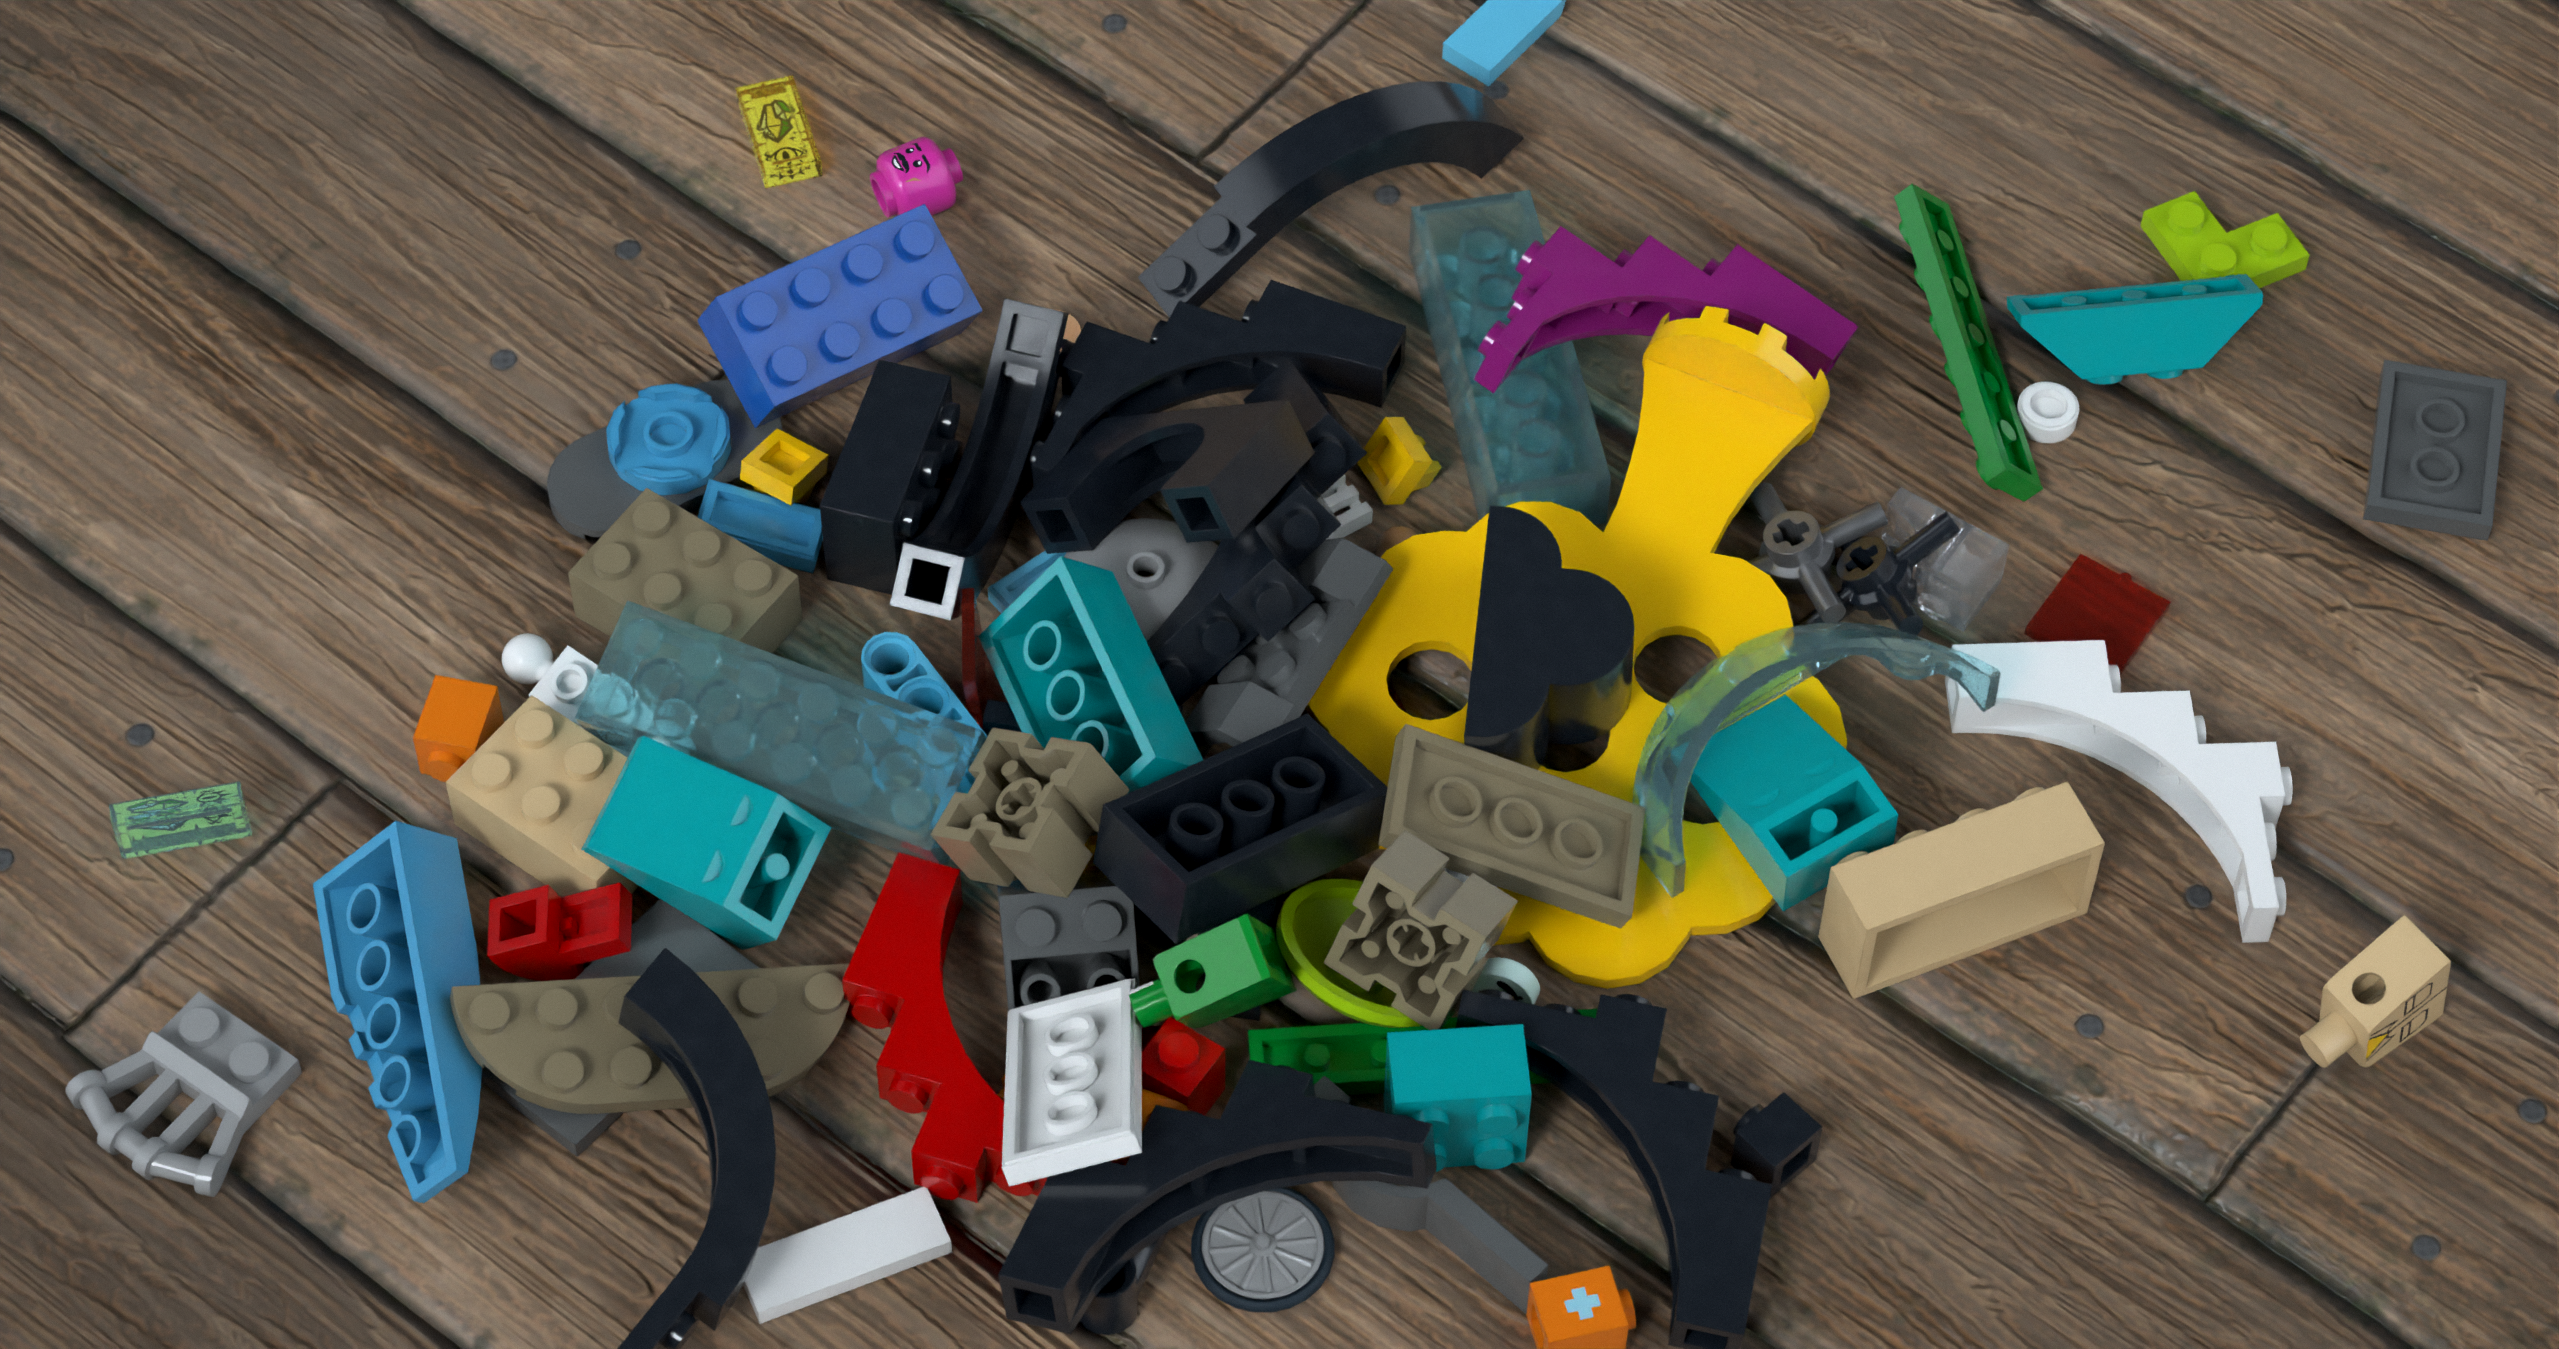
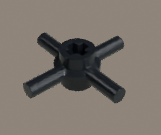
[1793,511,1961,645]

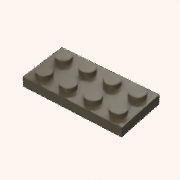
[1379,724,1646,929]

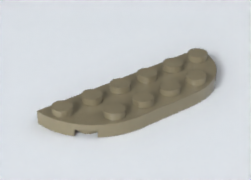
[450,963,850,1114]

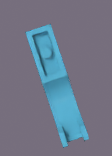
[1442,0,1566,87]

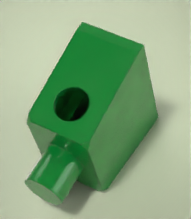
[1129,914,1297,1029]

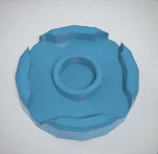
[606,383,732,496]

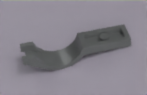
[1314,1076,1548,1314]

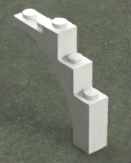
[1945,640,2293,943]

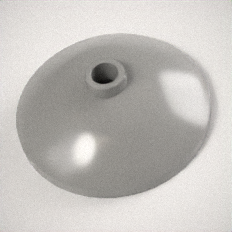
[1064,518,1218,642]

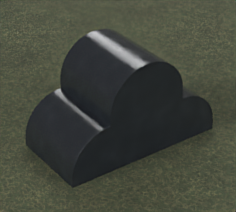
[1464,505,1634,770]

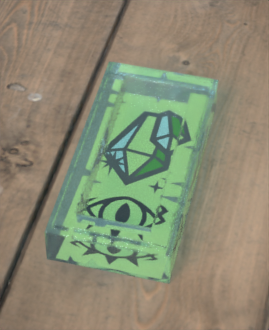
[109,781,252,859]

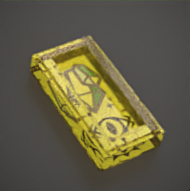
[735,75,823,189]

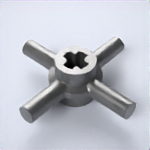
[1748,483,1888,624]

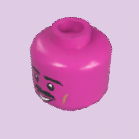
[869,136,963,218]

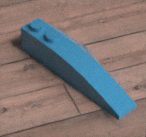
[313,821,482,1203]

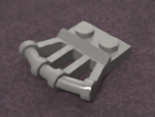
[65,991,302,1197]

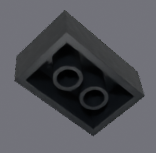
[820,359,963,595]

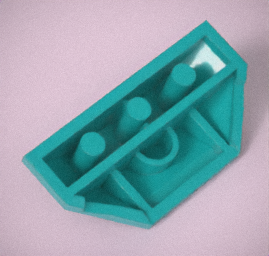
[2007,274,2263,384]

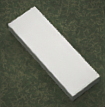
[744,1187,952,1324]

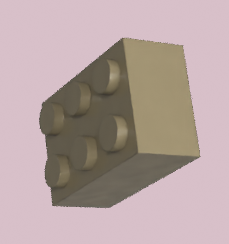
[568,488,803,705]

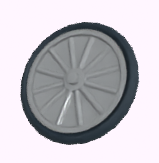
[1191,1187,1335,1313]

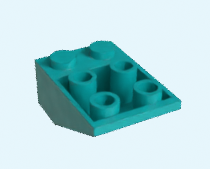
[1676,694,1898,911]
[581,736,832,950]

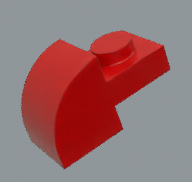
[487,882,632,981]

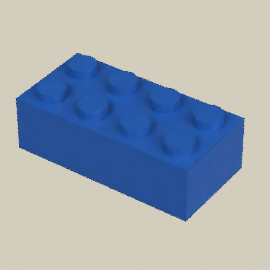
[697,204,983,428]

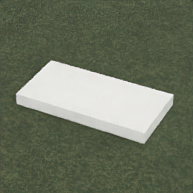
[1002,978,1142,1187]

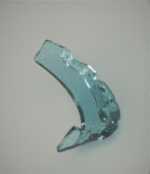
[1633,622,2001,898]

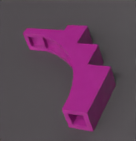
[1473,226,1859,393]

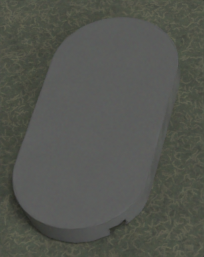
[547,380,782,540]

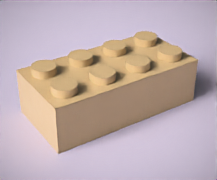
[1818,781,2105,999]

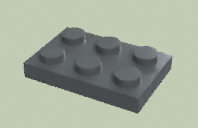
[2363,360,2507,541]

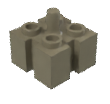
[930,728,1129,898]
[1324,830,1518,1030]

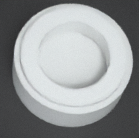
[2016,381,2079,443]

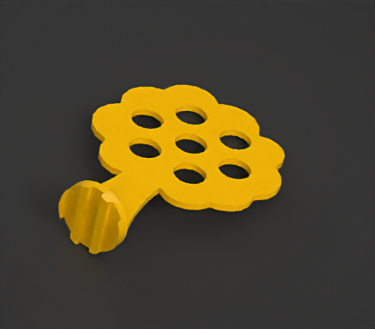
[1305,306,1847,989]

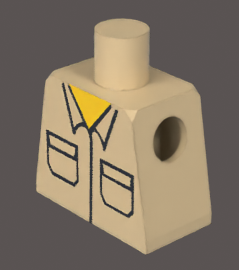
[2300,915,2451,1068]

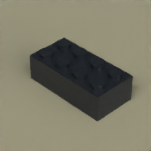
[1093,714,1388,943]

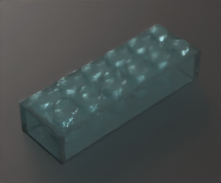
[1409,190,1611,525]
[575,600,986,866]

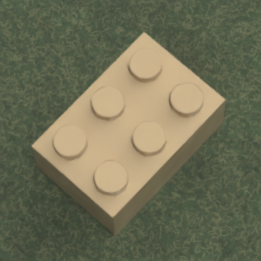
[446,695,639,897]

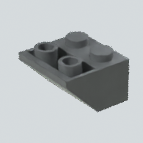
[997,869,1140,1011]

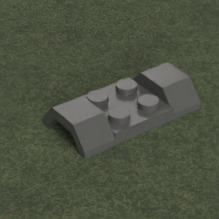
[1185,538,1393,759]

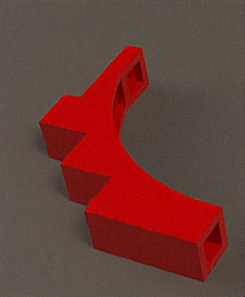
[842,852,1123,1203]

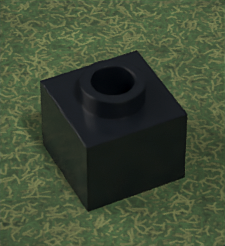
[1731,1092,1822,1200]

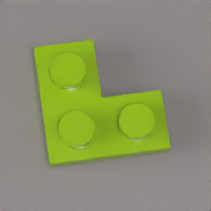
[2140,191,2310,288]

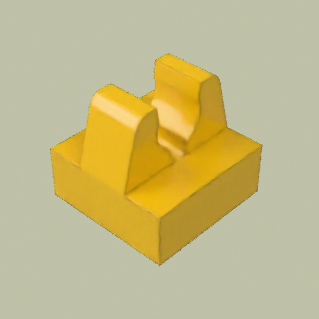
[1357,417,1441,505]
[740,428,828,506]

